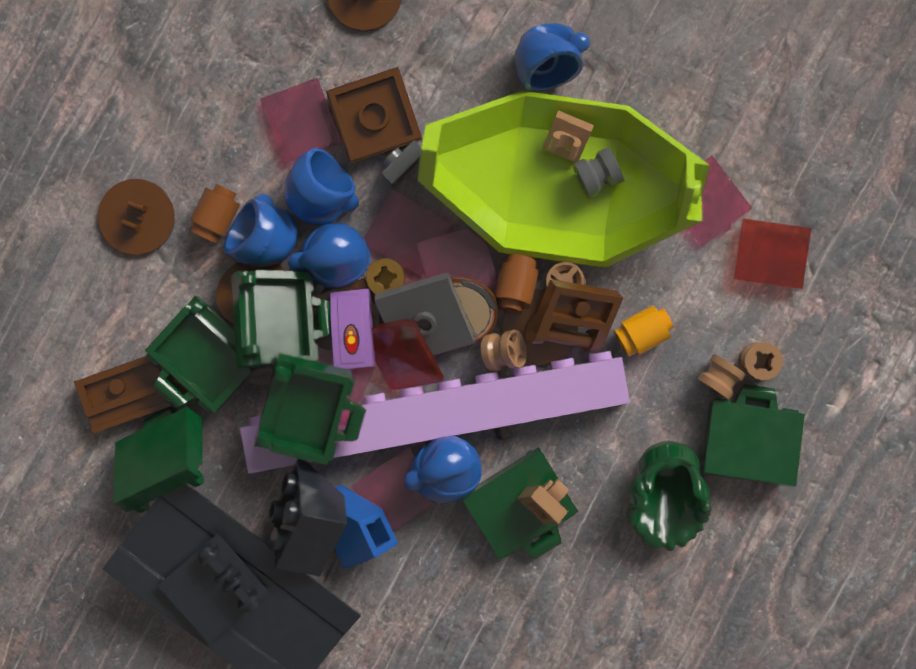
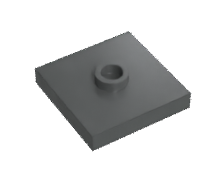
[374,272,475,364]

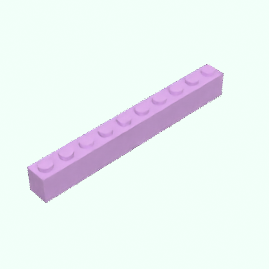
[240,351,630,474]

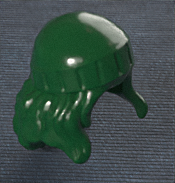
[626,440,712,551]

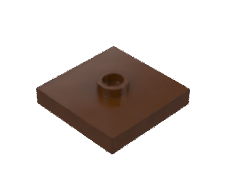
[326,67,423,165]

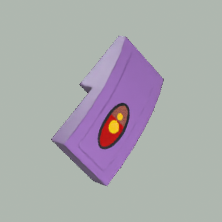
[330,289,375,369]

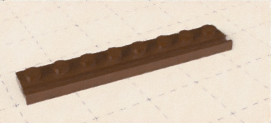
[74,278,383,434]

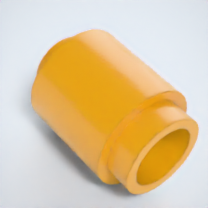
[614,305,674,357]

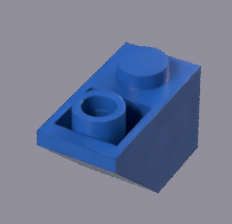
[334,484,399,569]

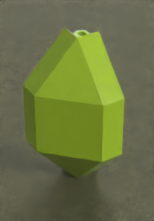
[418,91,710,268]

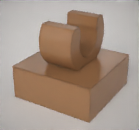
[542,111,594,162]
[517,479,569,525]

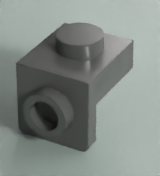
[381,141,422,187]

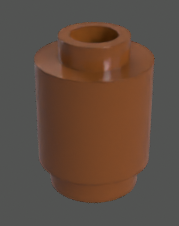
[189,184,240,243]
[494,254,538,314]

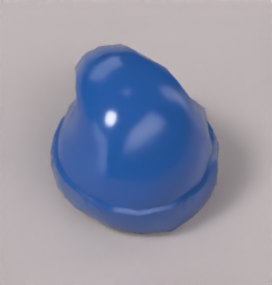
[515,23,590,92]
[284,148,359,225]
[223,193,298,268]
[288,223,370,288]
[404,436,482,503]

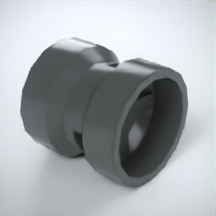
[572,147,624,199]

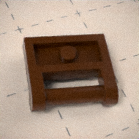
[526,279,623,353]

